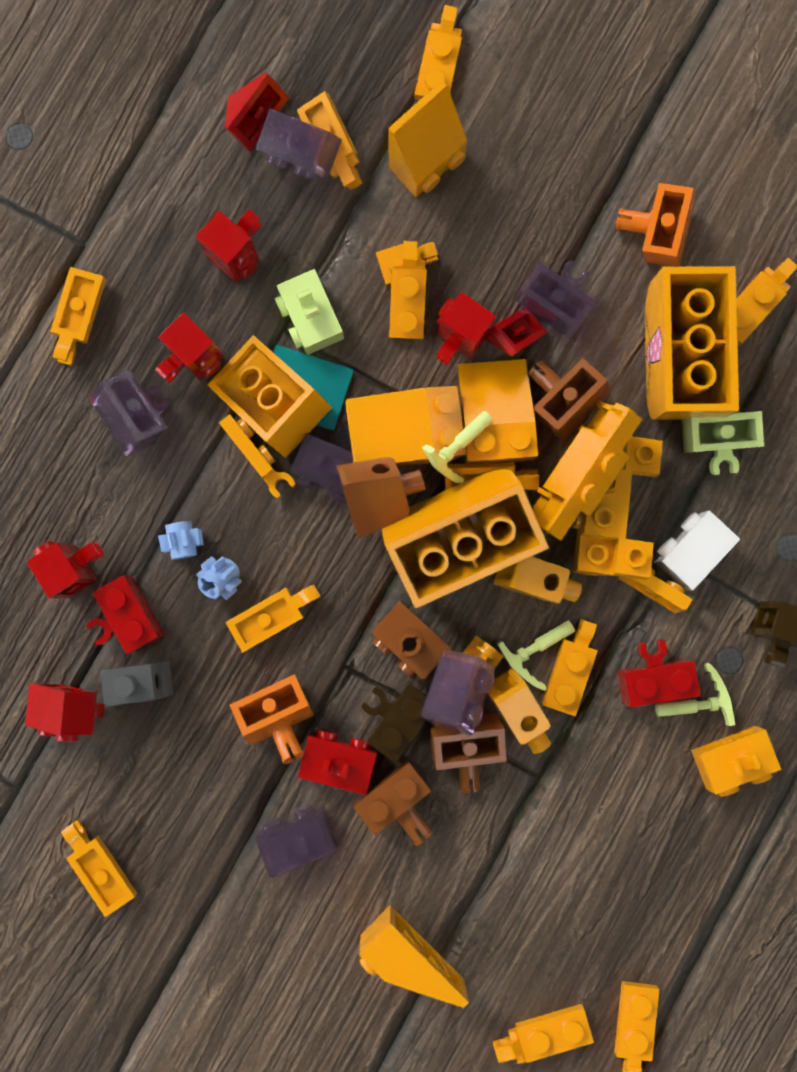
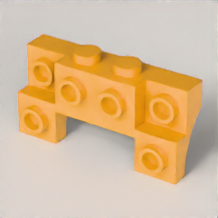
[532,400,642,541]
[572,436,663,580]

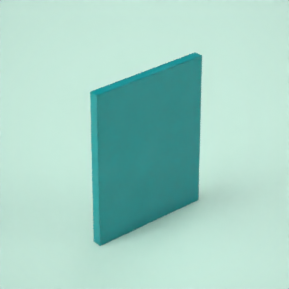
[274,345,354,431]

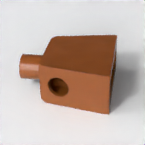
[336,457,425,539]

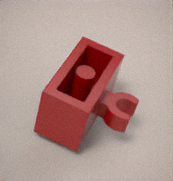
[195,209,262,283]
[436,291,496,366]
[155,312,224,383]
[26,541,105,599]
[86,575,166,655]
[617,639,701,708]
[25,683,105,742]
[297,729,377,795]

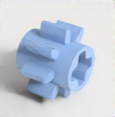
[158,521,204,560]
[196,556,241,600]

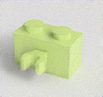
[274,269,344,355]
[682,411,764,475]

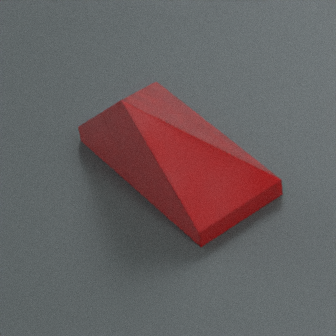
[225,73,290,151]
[485,307,548,356]

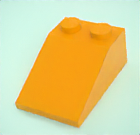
[388,80,467,197]
[208,335,332,458]
[458,359,538,464]
[345,386,467,466]
[359,905,469,1008]

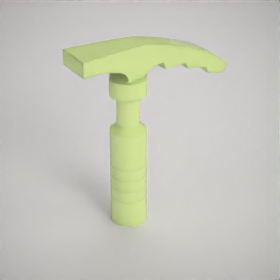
[422,411,493,484]
[496,620,576,691]
[655,663,735,726]

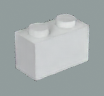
[654,510,740,591]

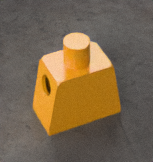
[493,556,582,604]
[483,668,551,754]

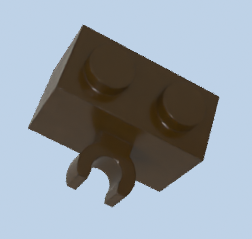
[750,601,797,668]
[361,681,437,763]

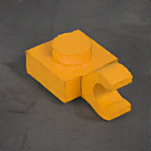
[376,242,438,288]

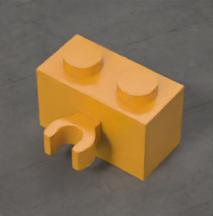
[691,726,781,797]

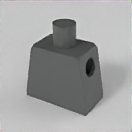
[101,660,174,706]

